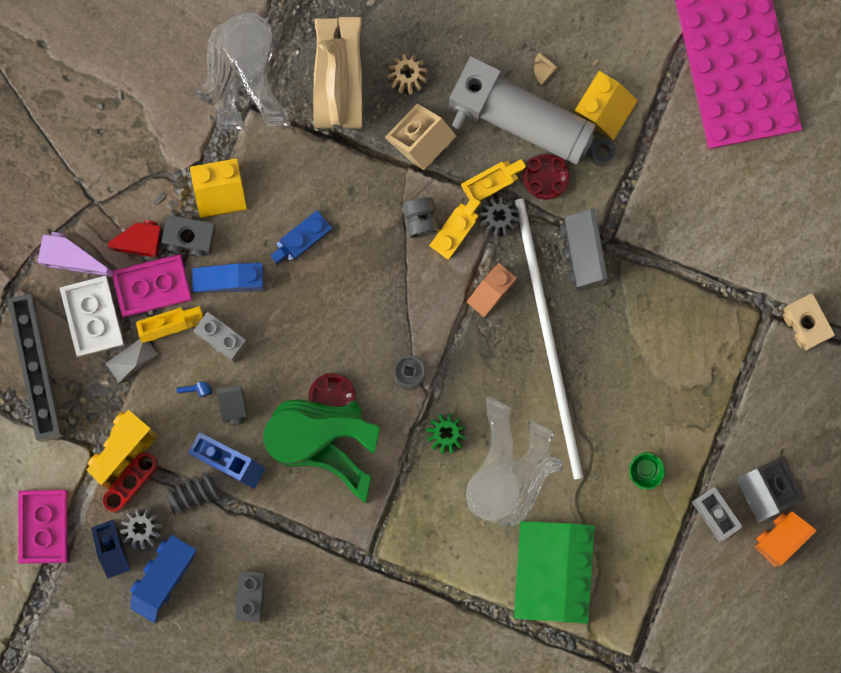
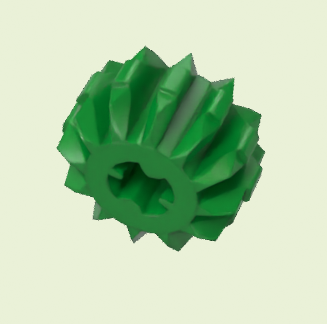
[426,413,467,454]

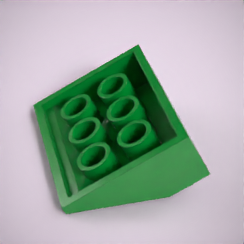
[514,521,595,624]

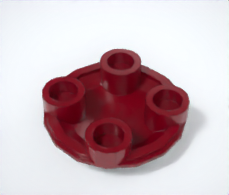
[523,154,570,200]
[308,373,356,407]

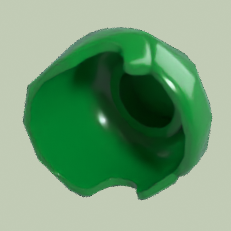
[629,452,666,490]

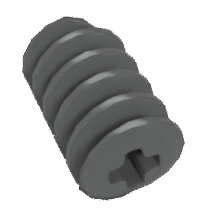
[166,472,220,516]

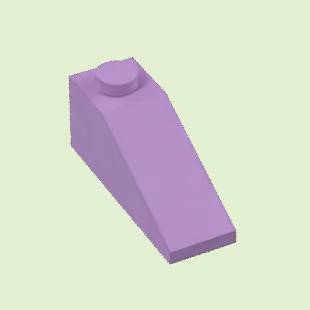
[38,232,114,277]

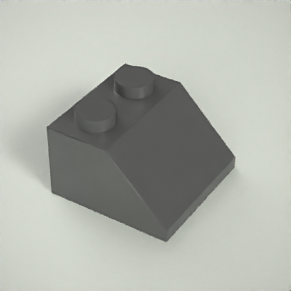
[736,456,805,523]

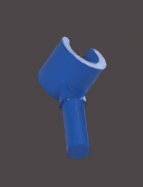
[176,382,212,397]

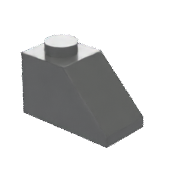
[216,385,248,426]

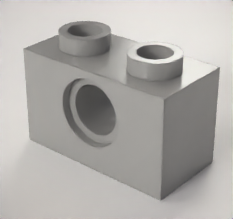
[193,312,248,363]
[692,487,743,542]

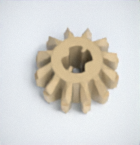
[387,54,427,95]

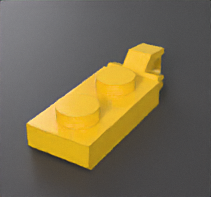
[461,159,526,201]
[429,197,482,260]
[136,306,204,343]

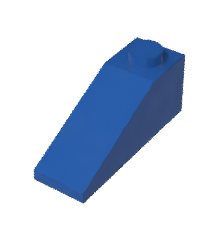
[192,263,264,293]
[188,432,266,489]

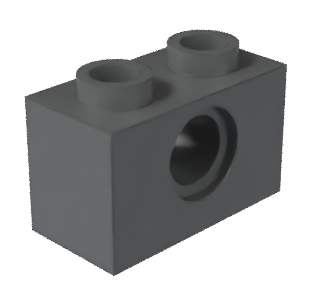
[161,215,216,258]
[235,571,266,623]

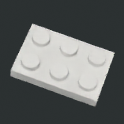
[60,276,125,358]

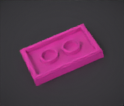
[113,254,193,318]
[18,490,68,564]

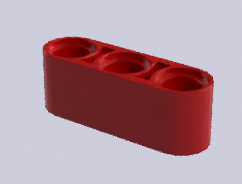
[102,452,159,513]

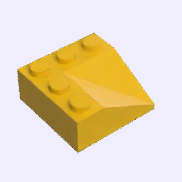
[87,410,159,489]

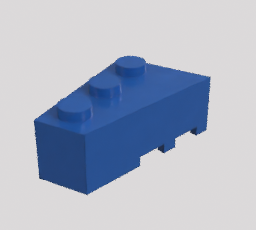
[130,535,196,624]

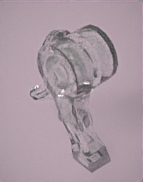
[194,12,291,130]
[465,396,563,526]

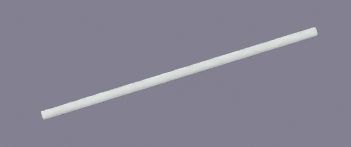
[515,199,584,480]

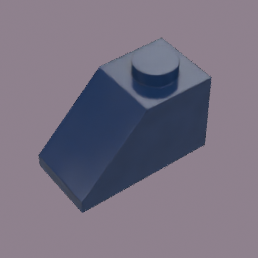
[91,519,131,578]

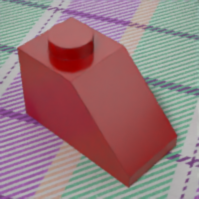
[108,220,163,258]

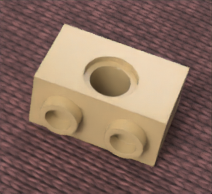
[783,293,835,351]

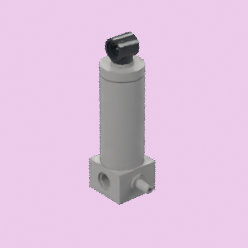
[448,56,616,167]

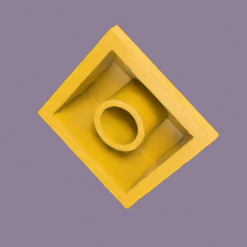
[574,71,638,141]
[190,158,247,218]

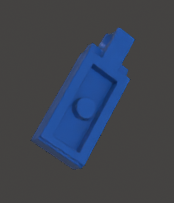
[270,210,332,265]

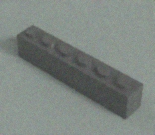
[7,293,64,442]

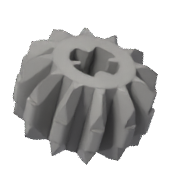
[120,508,162,550]

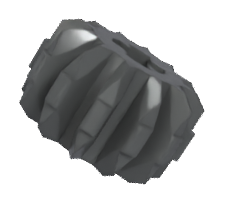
[479,197,519,238]

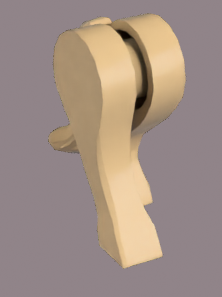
[313,17,363,129]

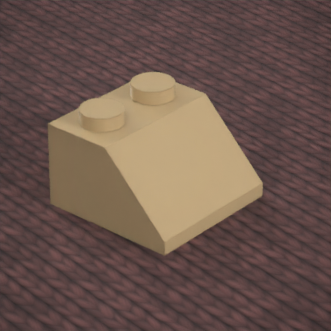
[385,104,456,170]

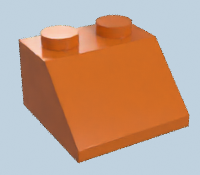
[754,511,816,567]

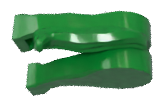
[263,399,380,503]

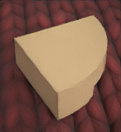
[534,52,557,86]

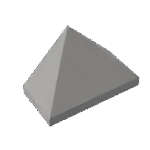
[105,339,159,383]

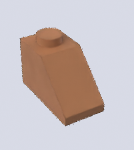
[466,263,517,318]

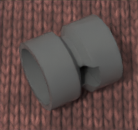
[403,198,439,238]
[393,356,425,390]

